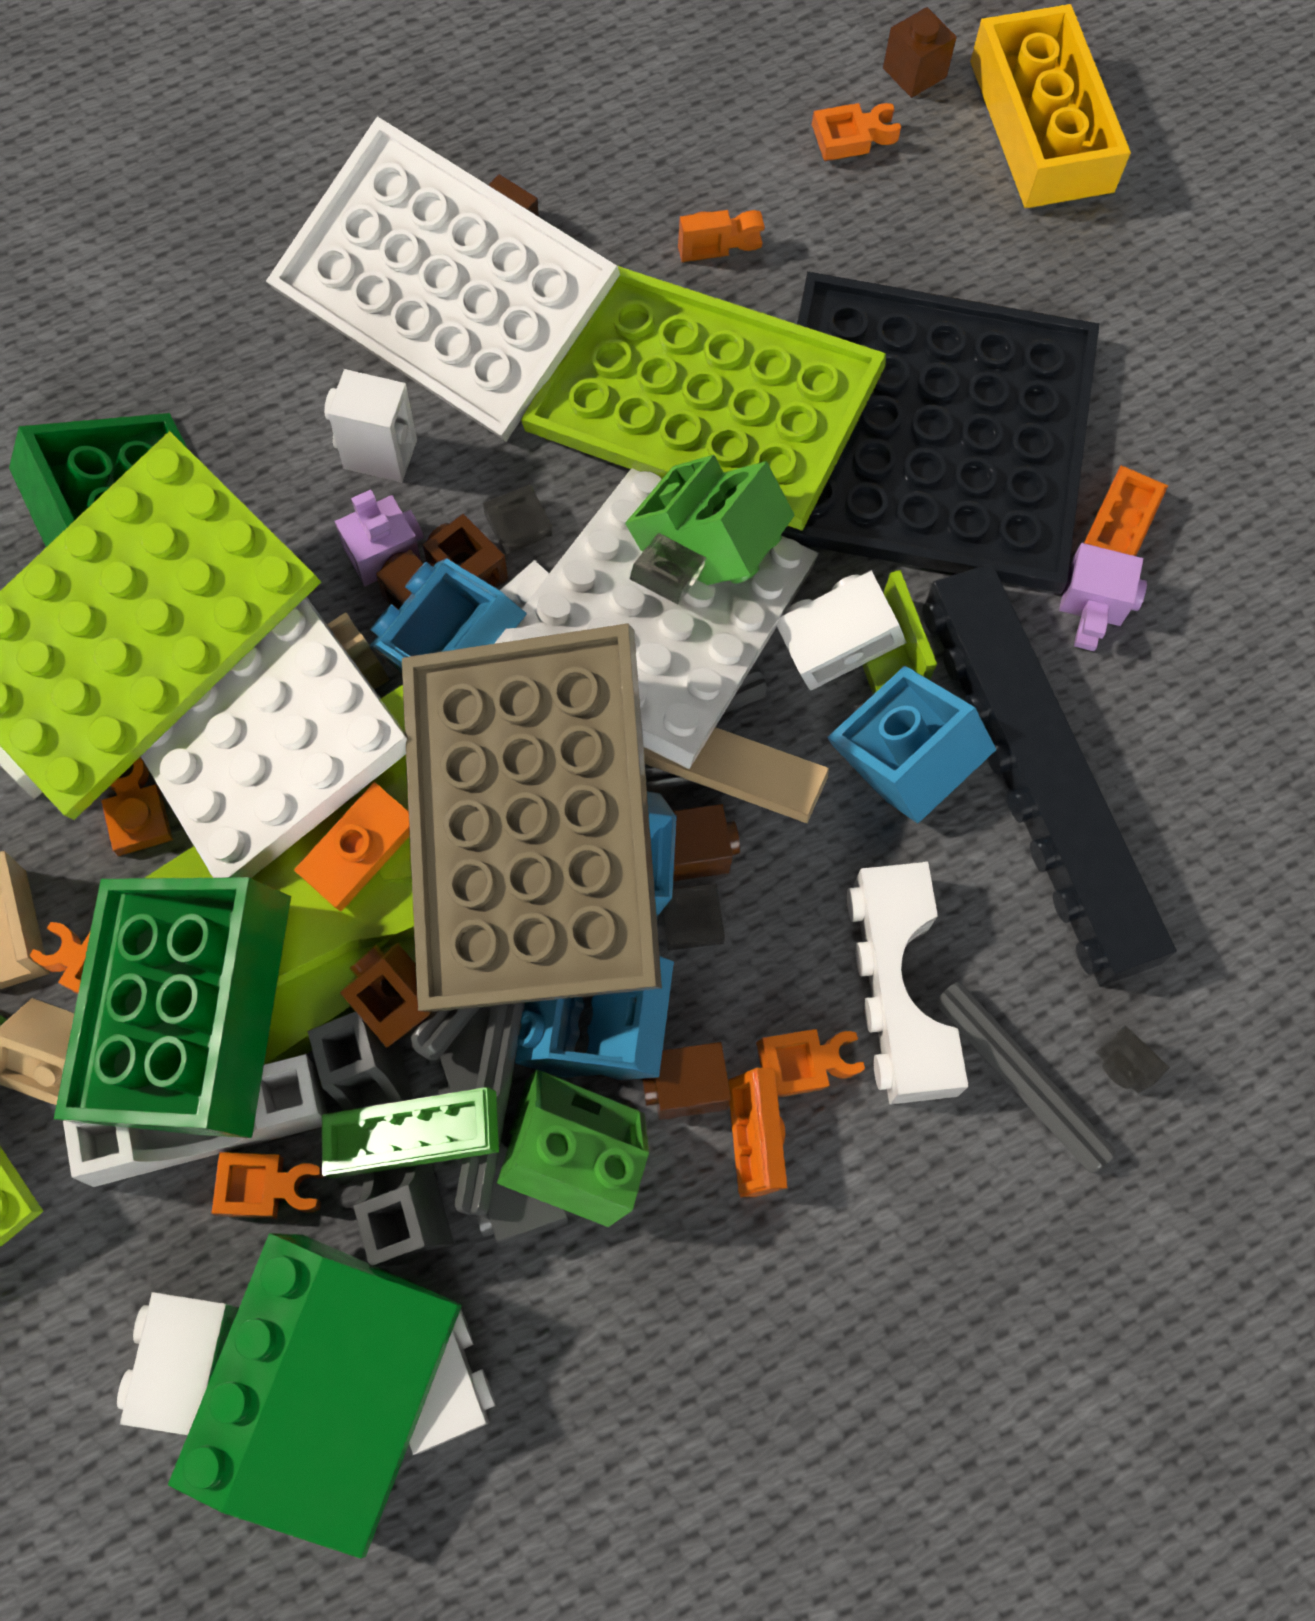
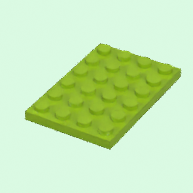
[521,266,886,531]
[0,431,321,820]

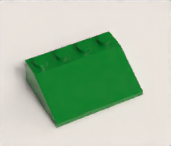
[9,413,188,547]
[54,877,291,1138]
[168,1233,462,1559]

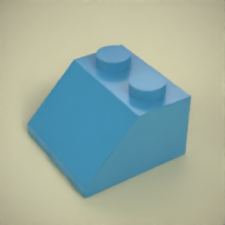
[827,666,996,824]

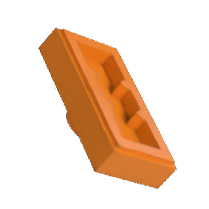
[1084,465,1168,556]
[294,782,410,912]
[728,1068,788,1197]

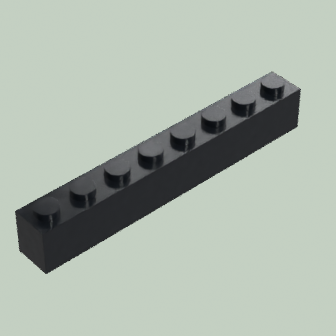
[922,563,1177,987]

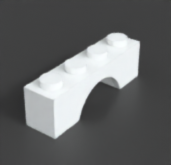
[847,862,968,1104]
[63,1054,327,1187]

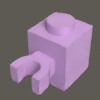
[335,489,423,586]
[1059,543,1147,651]

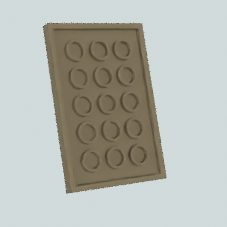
[402,623,662,1012]

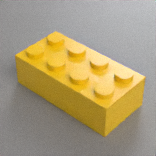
[970,4,1131,209]

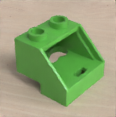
[625,455,795,585]
[496,1069,649,1227]

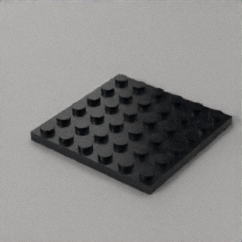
[781,271,1100,593]

